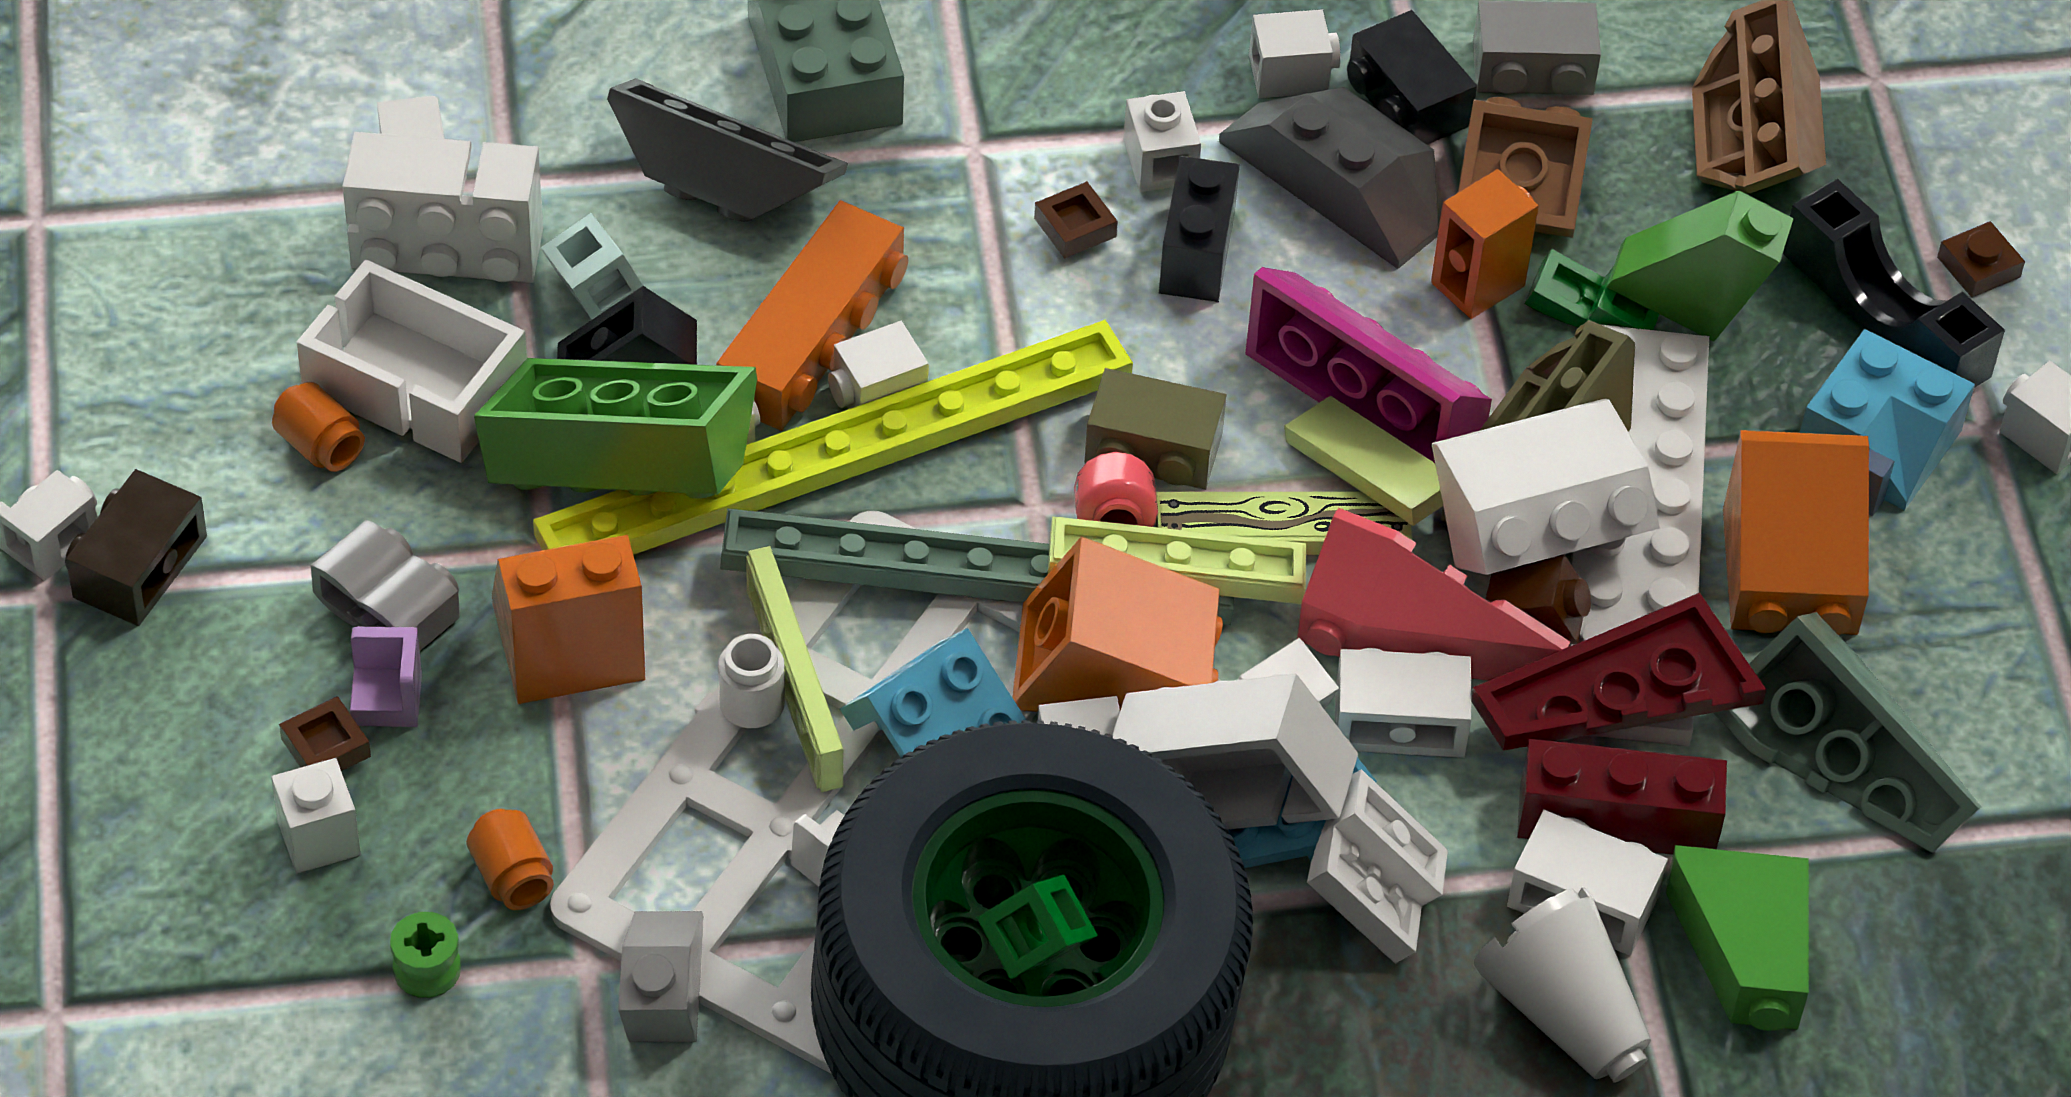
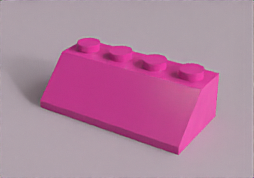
[1245,267,1492,463]

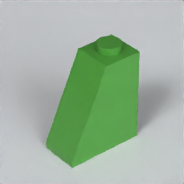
[1607,191,1793,342]
[1666,845,1809,1031]

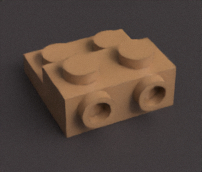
[1458,97,1593,238]

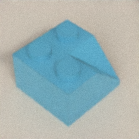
[1800,329,1975,511]

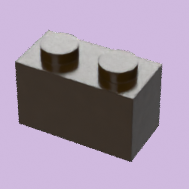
[65,469,207,626]

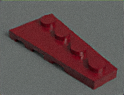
[1471,592,1766,751]

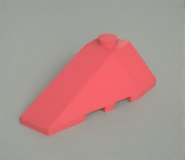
[1297,507,1570,681]

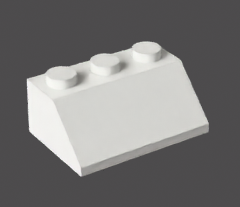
[1431,399,1660,575]

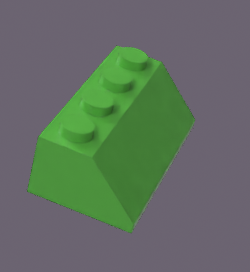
[474,358,757,498]

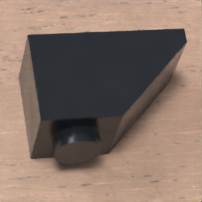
[557,286,697,365]

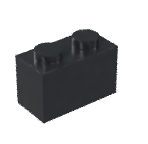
[1347,10,1477,145]
[1159,156,1240,302]

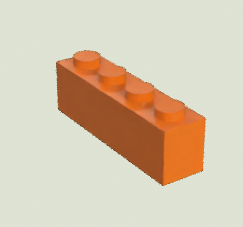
[716,200,908,431]

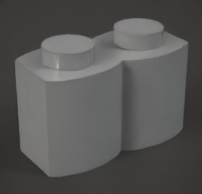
[310,520,460,651]

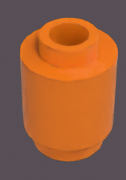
[272,382,365,472]
[466,809,554,910]

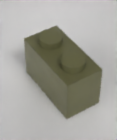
[1084,368,1227,490]

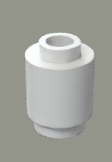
[718,634,785,728]

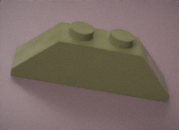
[1440,320,1635,525]

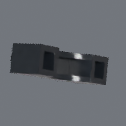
[1783,178,2005,388]

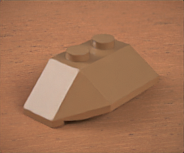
[1692,0,1826,194]

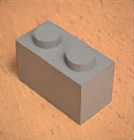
[1473,0,1601,95]

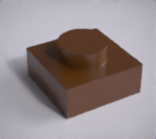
[1034,181,1118,259]
[1937,221,2025,298]
[279,696,371,771]

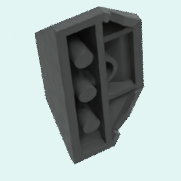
[607,78,848,222]
[1219,87,1438,269]

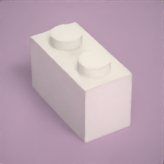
[1335,648,1471,758]
[1507,810,1668,956]

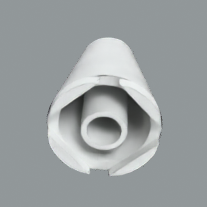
[1473,887,1651,1082]

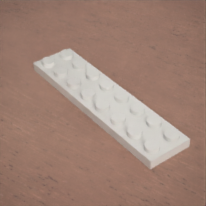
[1570,324,1709,746]

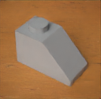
[618,911,704,1042]

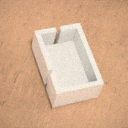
[343,132,543,283]
[297,259,527,463]
[1113,673,1359,829]

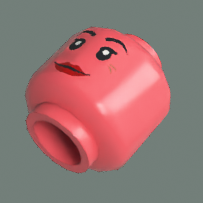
[1074,452,1158,527]

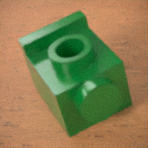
[976,875,1098,980]

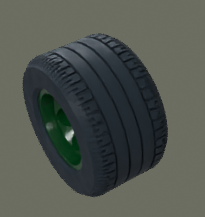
[811,720,1253,1097]

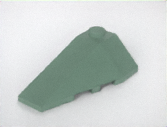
[1714,612,1981,852]

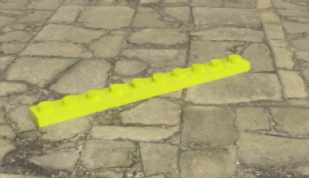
[533,319,1133,555]

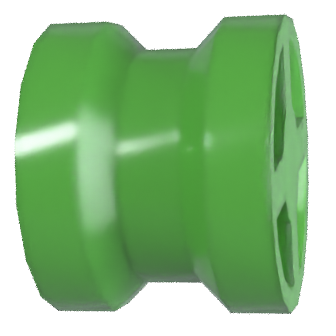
[390,912,461,998]

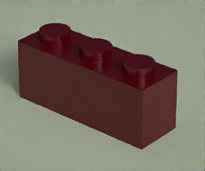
[1517,739,1727,855]

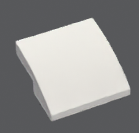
[1307,769,1448,964]

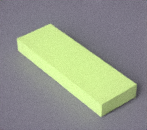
[1284,396,1443,526]

